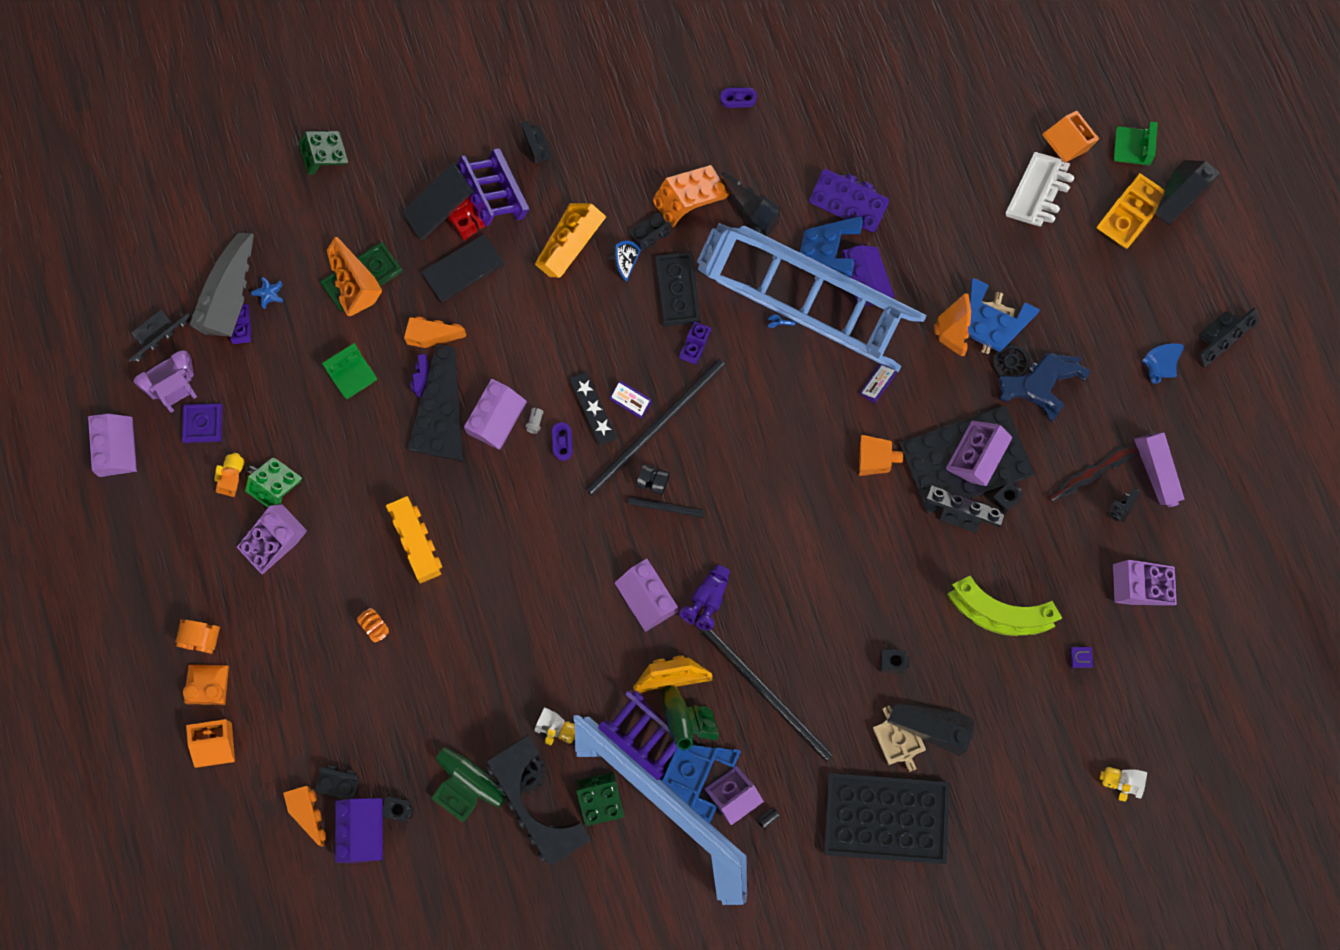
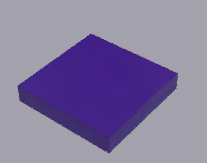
[182,403,223,443]

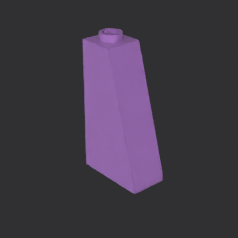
[1134,432,1184,507]

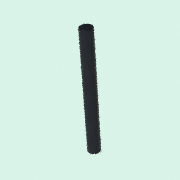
[628,497,704,518]

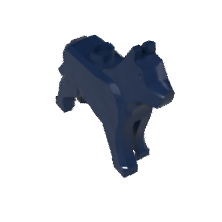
[998,353,1091,422]

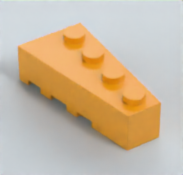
[535,203,606,278]
[386,496,442,583]

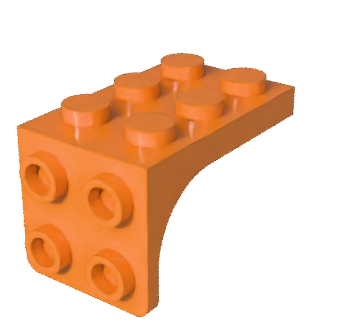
[653,165,730,227]

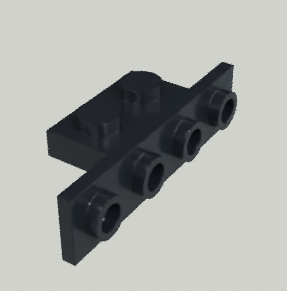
[1199,308,1259,368]
[129,310,191,363]
[926,486,1005,533]

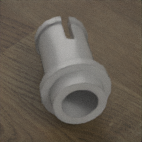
[526,408,543,434]

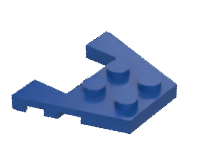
[800,217,863,276]
[968,278,1040,352]
[662,745,741,824]

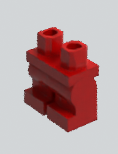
[448,196,493,241]

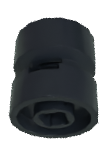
[636,464,670,495]

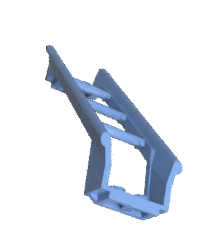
[697,223,927,372]
[574,715,747,905]

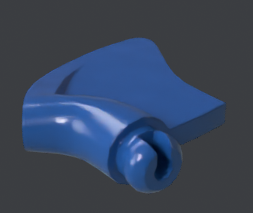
[1142,344,1184,384]

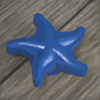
[251,277,283,309]

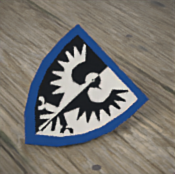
[608,240,641,282]

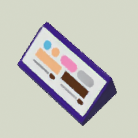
[859,364,897,404]
[610,381,652,419]

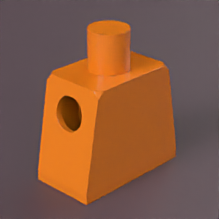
[859,435,903,476]

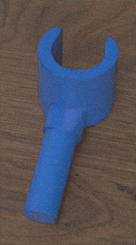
[768,314,795,328]

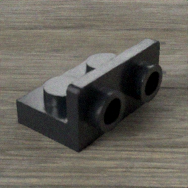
[521,121,552,163]
[629,212,672,251]
[1107,488,1140,522]
[315,765,361,800]

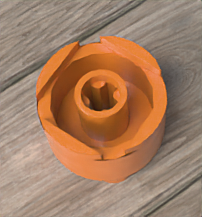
[176,619,220,654]

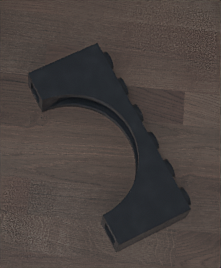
[486,735,591,866]

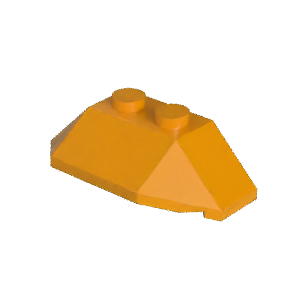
[633,655,712,693]

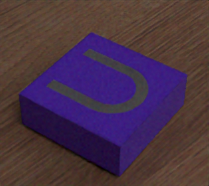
[1071,647,1093,668]

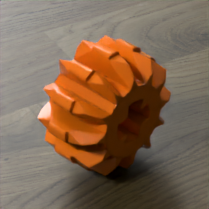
[357,608,389,642]

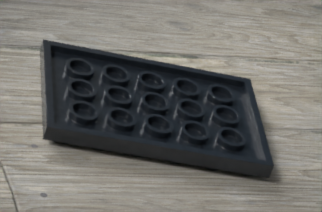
[899,405,1035,514]
[824,773,950,865]

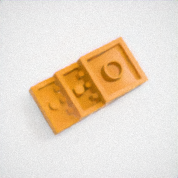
[1097,173,1165,249]

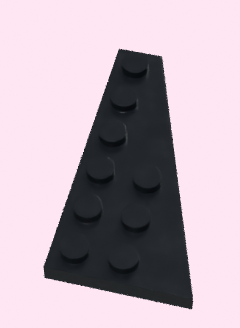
[408,344,464,463]

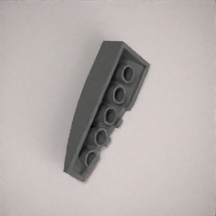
[190,233,254,337]

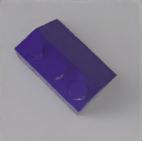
[842,245,895,307]
[335,798,382,863]

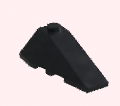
[1155,160,1220,226]
[720,172,780,236]
[887,704,974,756]

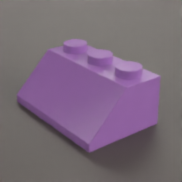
[464,379,527,450]
[88,414,137,477]
[946,421,1012,486]
[615,559,678,632]

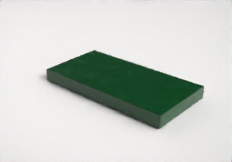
[320,242,403,312]

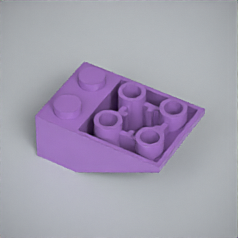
[237,504,307,574]
[1113,560,1177,605]

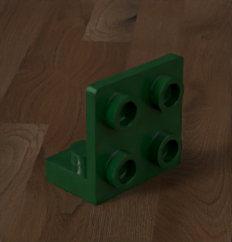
[298,131,348,175]
[575,771,624,826]

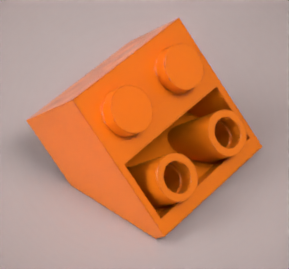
[1043,111,1099,163]
[186,719,235,768]

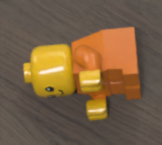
[214,453,244,497]

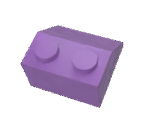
[705,766,764,825]

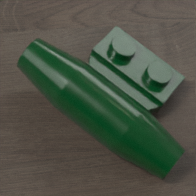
[663,686,719,750]
[432,747,508,822]

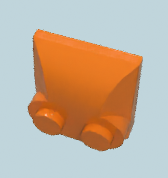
[183,665,229,705]

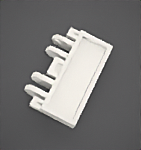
[1006,152,1074,227]

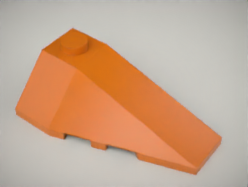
[327,237,382,316]
[934,294,971,356]

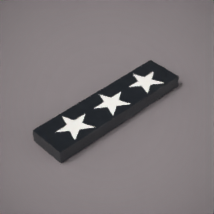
[570,372,617,446]

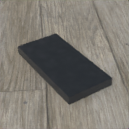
[402,163,474,240]
[422,234,504,303]
[656,252,701,327]

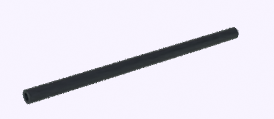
[585,359,725,496]
[694,615,833,762]

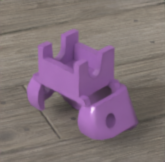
[133,351,197,412]

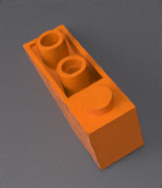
[404,317,466,348]
[284,786,326,847]

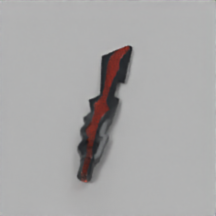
[1048,446,1139,503]

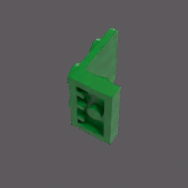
[1114,122,1158,165]
[322,343,377,399]
[245,457,302,508]

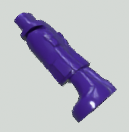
[679,565,730,631]

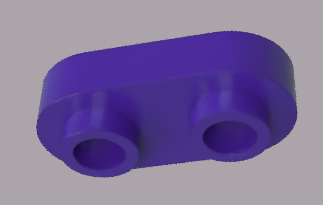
[721,88,757,108]
[552,422,573,461]

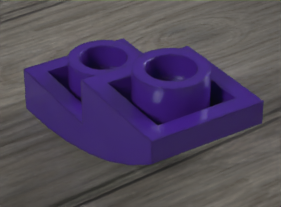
[231,304,251,344]
[679,322,712,365]
[410,354,428,397]

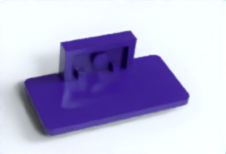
[810,169,889,232]

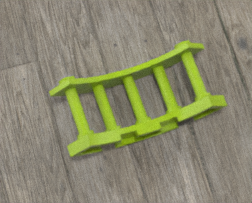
[947,576,1062,636]

